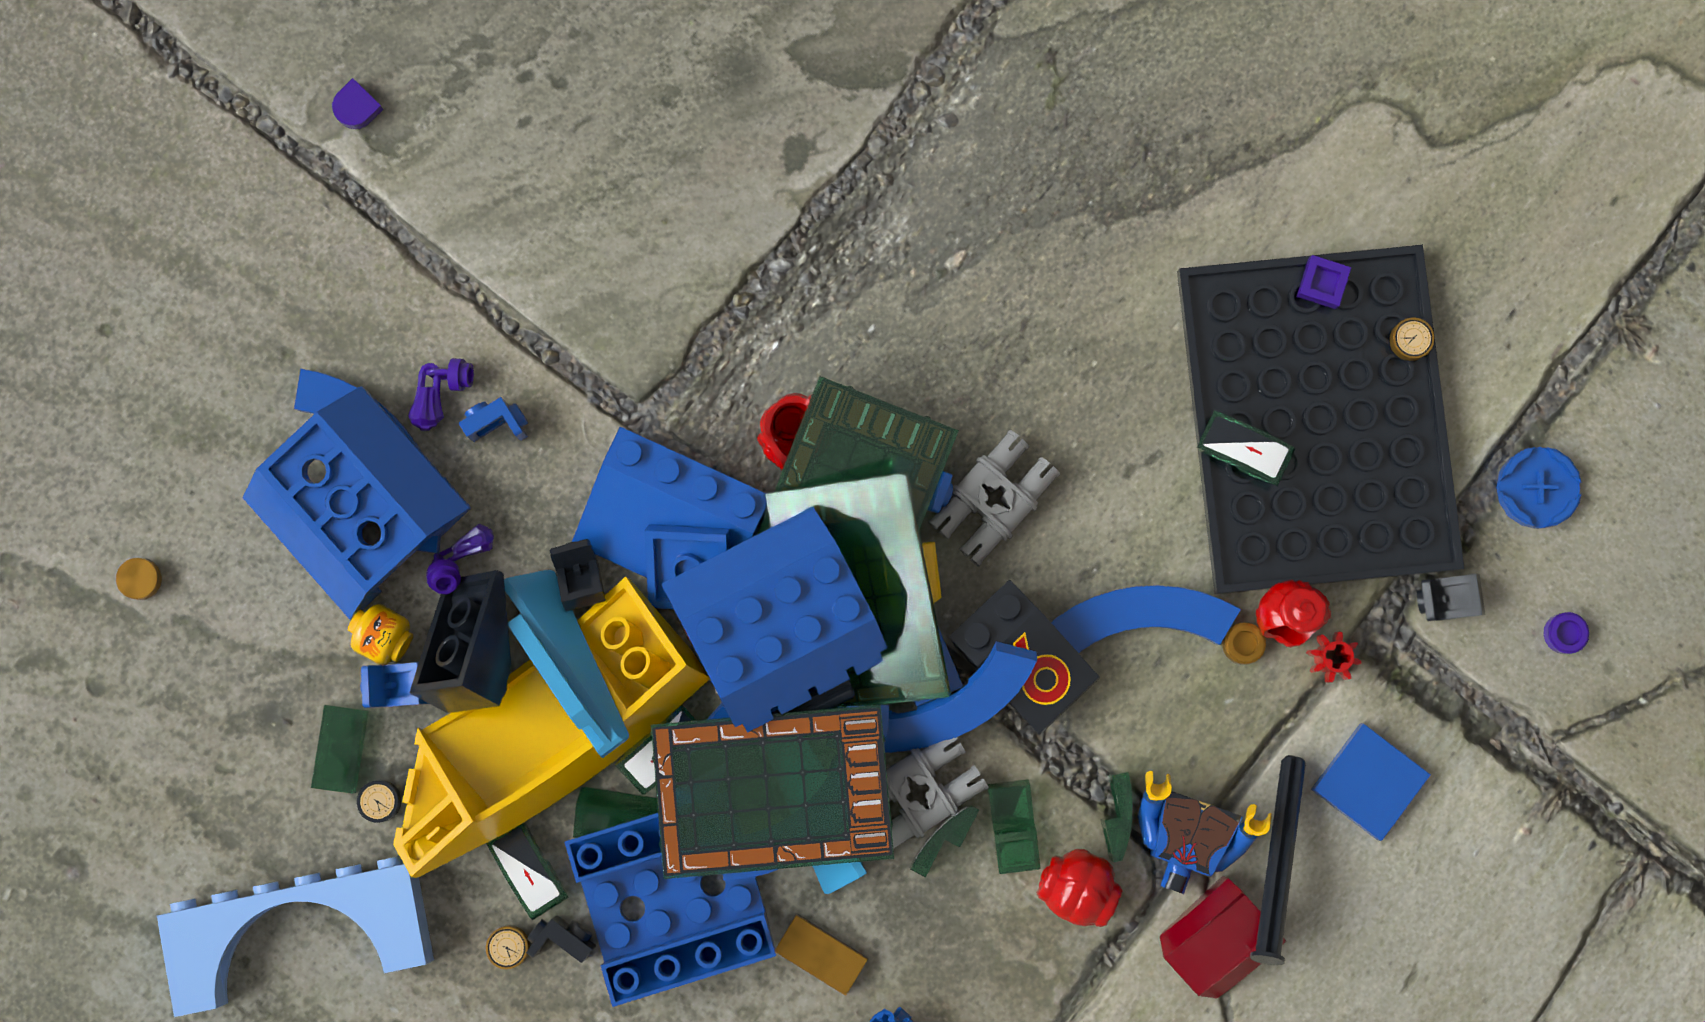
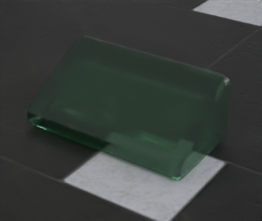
[573,787,659,838]

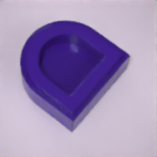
[332,78,384,129]

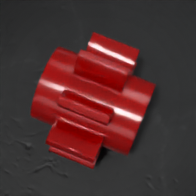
[1306,631,1362,683]

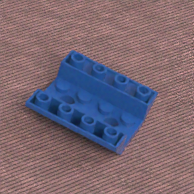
[242,386,471,620]
[564,791,776,1007]

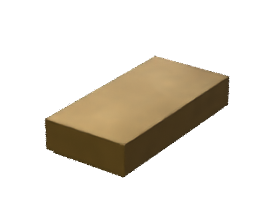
[775,914,868,996]

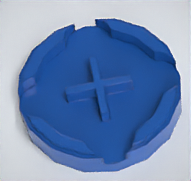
[1496,447,1582,529]

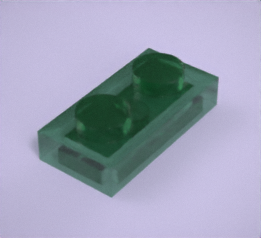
[311,705,369,794]

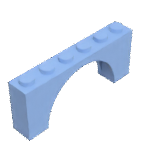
[157,856,434,1017]

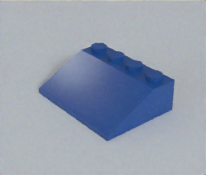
[572,427,773,578]

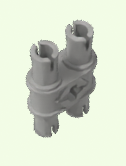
[928,430,1060,567]
[885,737,989,850]

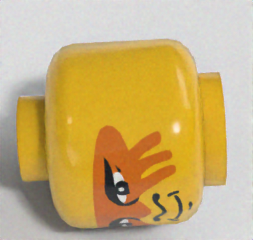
[347,604,413,665]

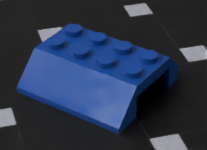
[661,506,887,733]

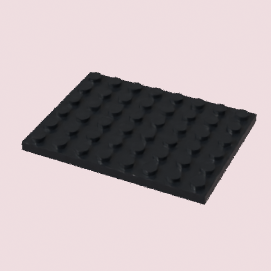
[1177,244,1465,595]

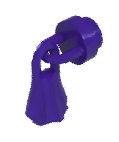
[408,358,474,431]
[426,524,494,594]

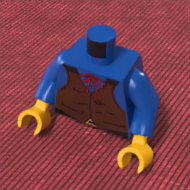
[1137,771,1272,894]

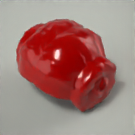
[757,393,840,472]
[1255,579,1331,648]
[1036,849,1123,927]

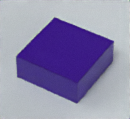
[1297,255,1351,309]

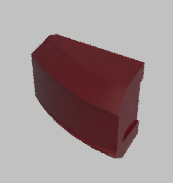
[1160,876,1286,999]

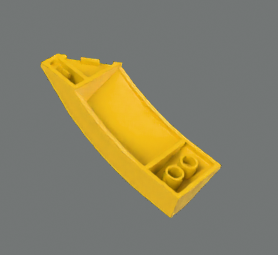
[393,576,710,878]

